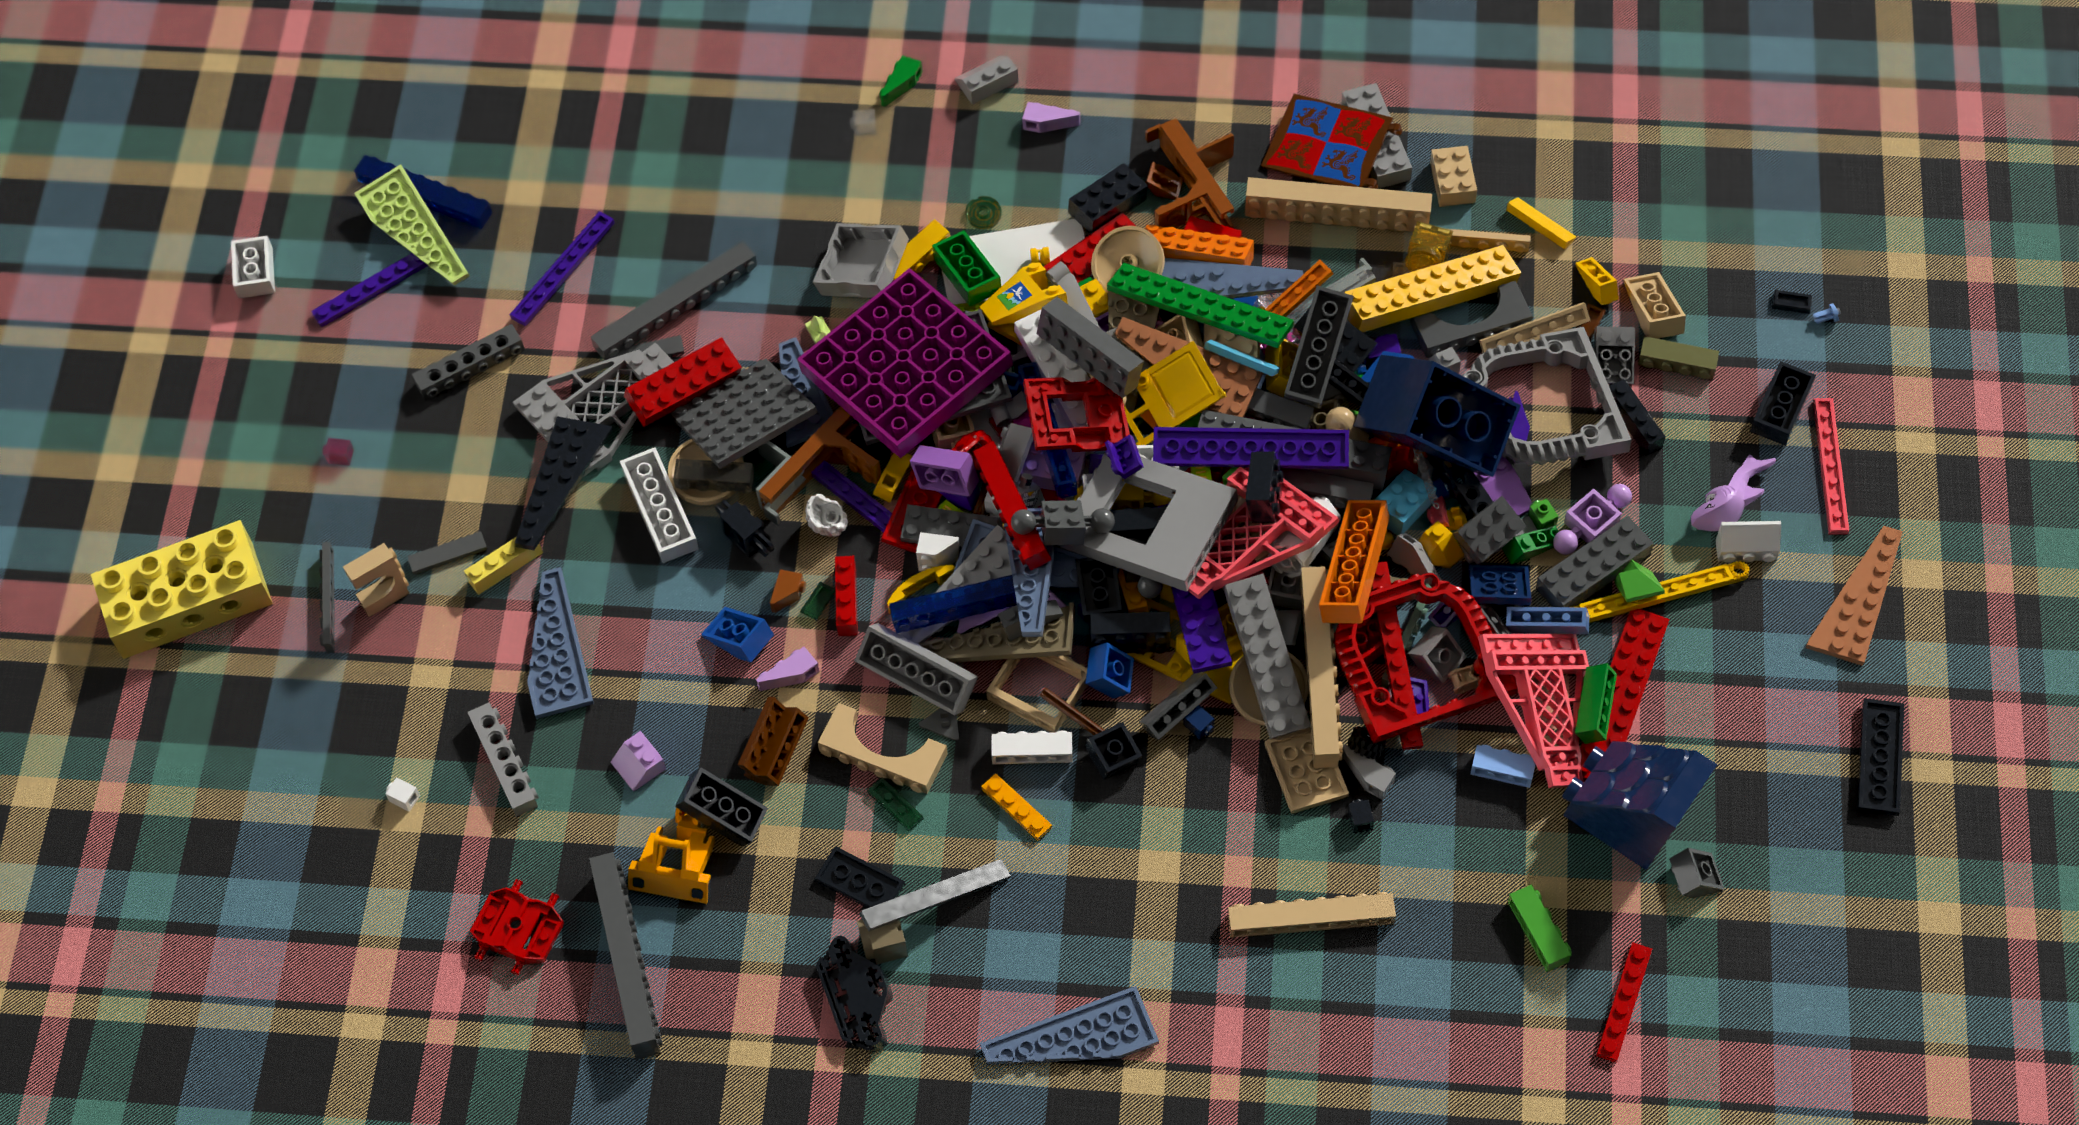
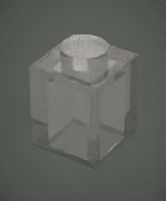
[850,109,877,136]

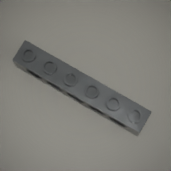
[412,324,525,400]

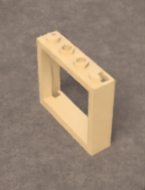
[986,655,1087,733]

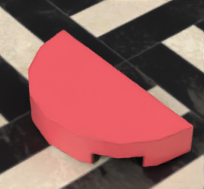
[1427,496,1450,527]

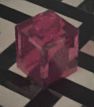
[322,438,354,466]

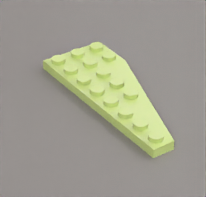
[354,164,470,286]

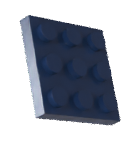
[1469,564,1532,606]

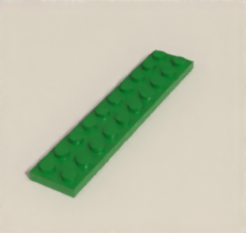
[1107,263,1294,348]

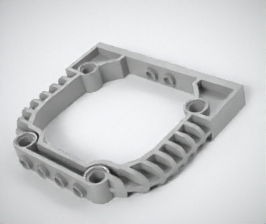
[1464,327,1631,465]

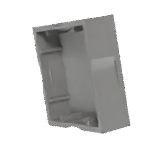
[813,223,909,298]

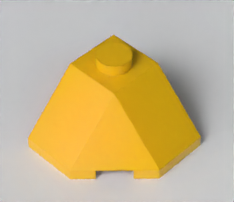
[1418,521,1464,568]

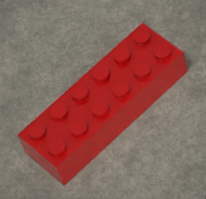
[624,337,742,427]

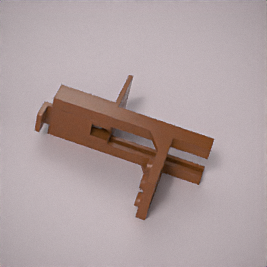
[1145,118,1234,228]

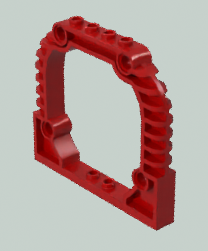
[1334,573,1518,743]

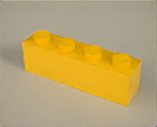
[892,219,951,282]

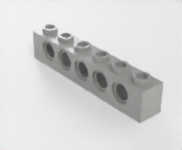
[468,702,539,817]

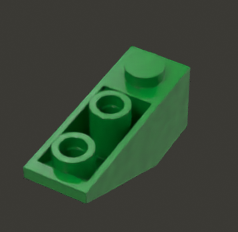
[879,55,923,107]
[1502,526,1559,565]

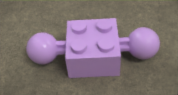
[1553,484,1632,555]

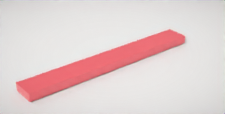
[1813,398,1849,535]

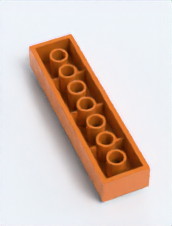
[1319,500,1390,624]

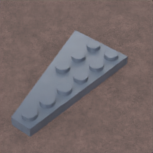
[779,337,833,448]

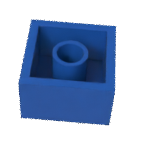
[1086,643,1134,699]

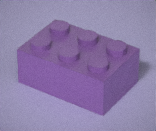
[910,445,980,497]

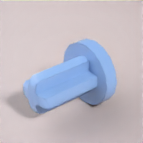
[1813,303,1841,324]

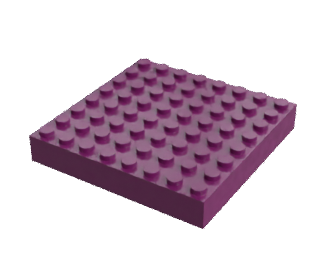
[797,268,1013,459]

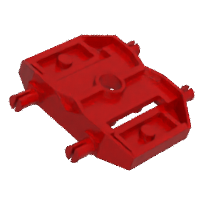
[470,879,564,975]

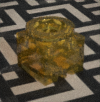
[1405,221,1453,272]

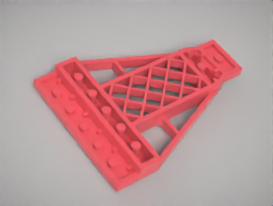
[1188,467,1339,599]
[1478,634,1589,788]

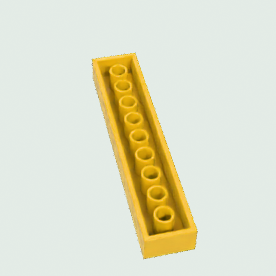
[1344,245,1521,332]

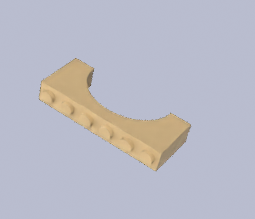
[818,703,948,794]

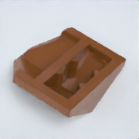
[1145,162,1183,200]

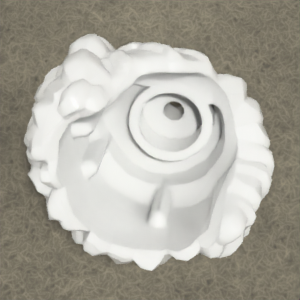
[805,494,848,537]

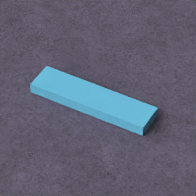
[1204,340,1280,376]

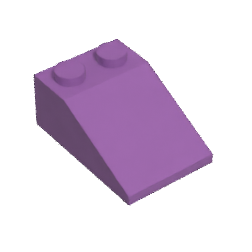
[1474,456,1532,517]

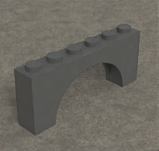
[1410,281,1533,358]

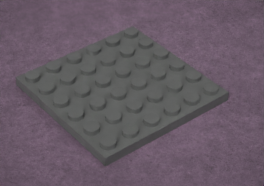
[670,358,818,469]

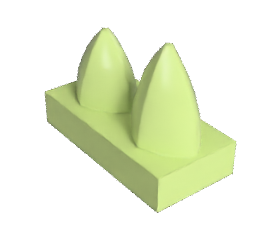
[805,316,831,344]

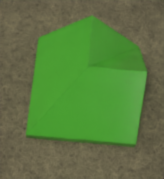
[1614,559,1665,602]

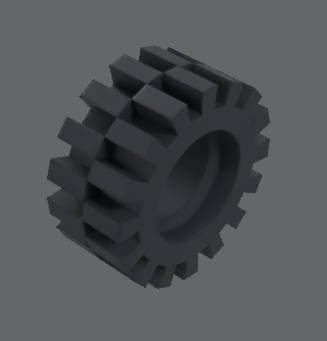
[1348,726,1387,759]

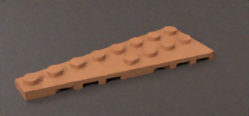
[1806,526,1903,666]

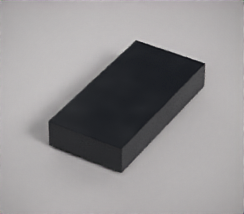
[1772,290,1812,314]

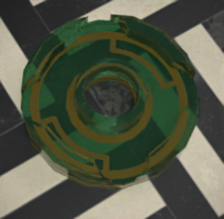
[965,196,1002,230]

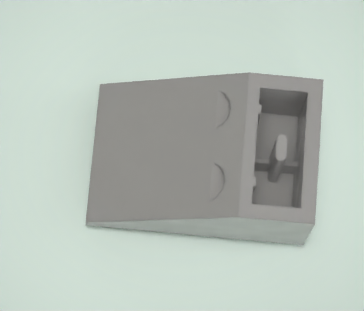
[1594,326,1635,384]

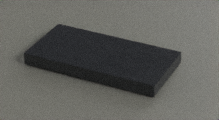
[814,846,905,908]

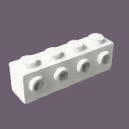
[992,730,1073,764]

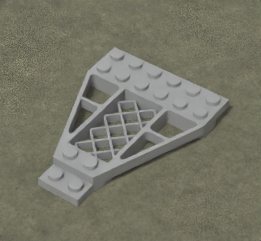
[513,343,674,478]

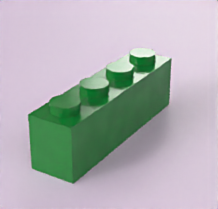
[1575,663,1617,744]

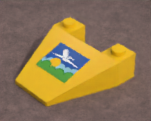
[979,262,1068,326]

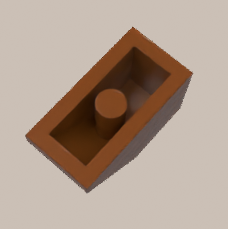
[770,569,806,613]

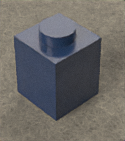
[1183,705,1214,740]

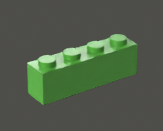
[1508,884,1572,972]

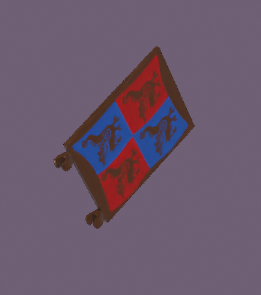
[1261,94,1403,189]

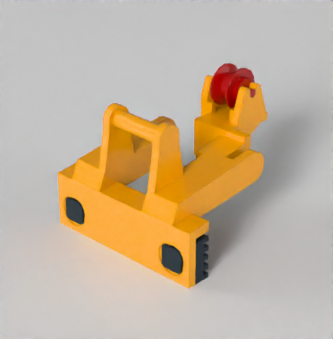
[628,808,715,904]

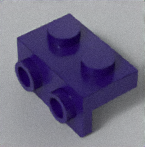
[1105,434,1144,479]

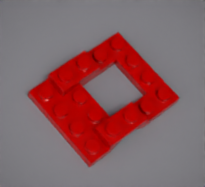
[1023,377,1130,452]

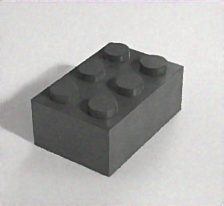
[1453,496,1526,565]

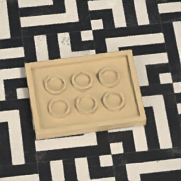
[1264,727,1349,814]

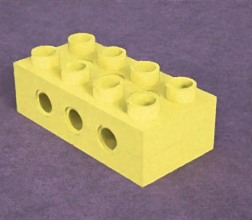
[91,520,273,659]

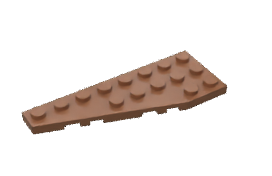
[1115,317,1263,417]

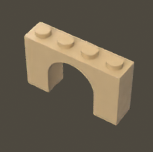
[343,543,410,617]

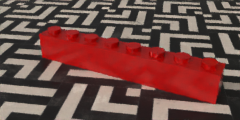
[973,441,1052,570]

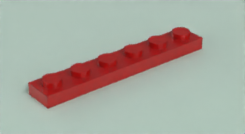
[1596,942,1652,1063]

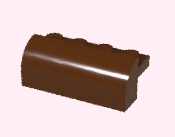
[738,697,809,786]

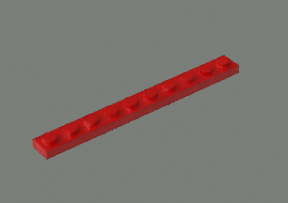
[1371,562,1424,750]

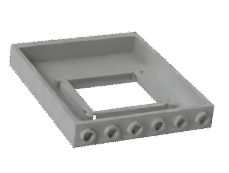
[1060,453,1238,592]

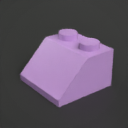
[611,731,666,792]

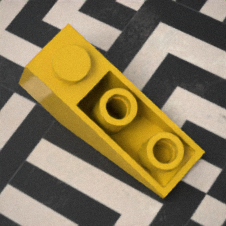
[873,453,913,503]

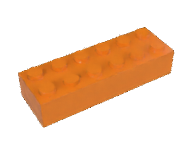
[1145,224,1254,266]

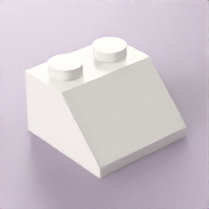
[916,532,960,572]

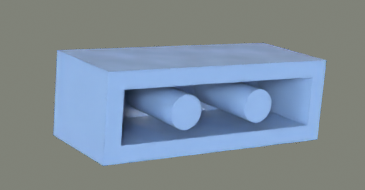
[1471,745,1535,788]

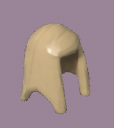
[1325,407,1370,442]

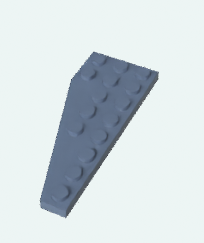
[527,567,594,719]
[980,986,1159,1065]

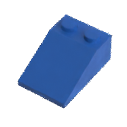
[701,607,774,663]

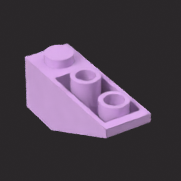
[1022,102,1080,133]
[756,647,820,691]

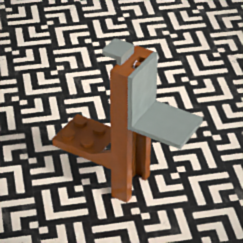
[756,406,881,525]

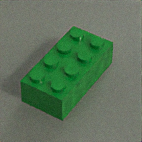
[932,230,1001,307]

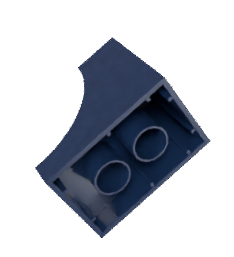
[1353,355,1521,477]

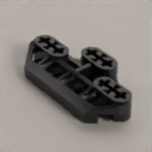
[816,936,893,1053]

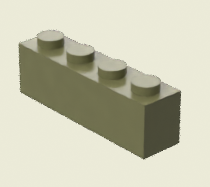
[1638,336,1719,380]

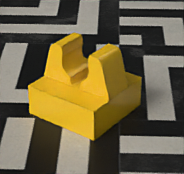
[1447,506,1467,531]

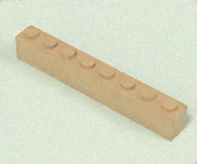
[1228,892,1396,938]

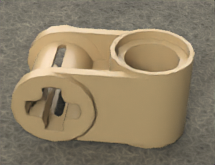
[1447,665,1479,694]

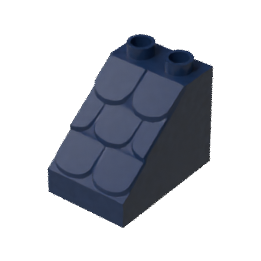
[1562,741,1717,870]

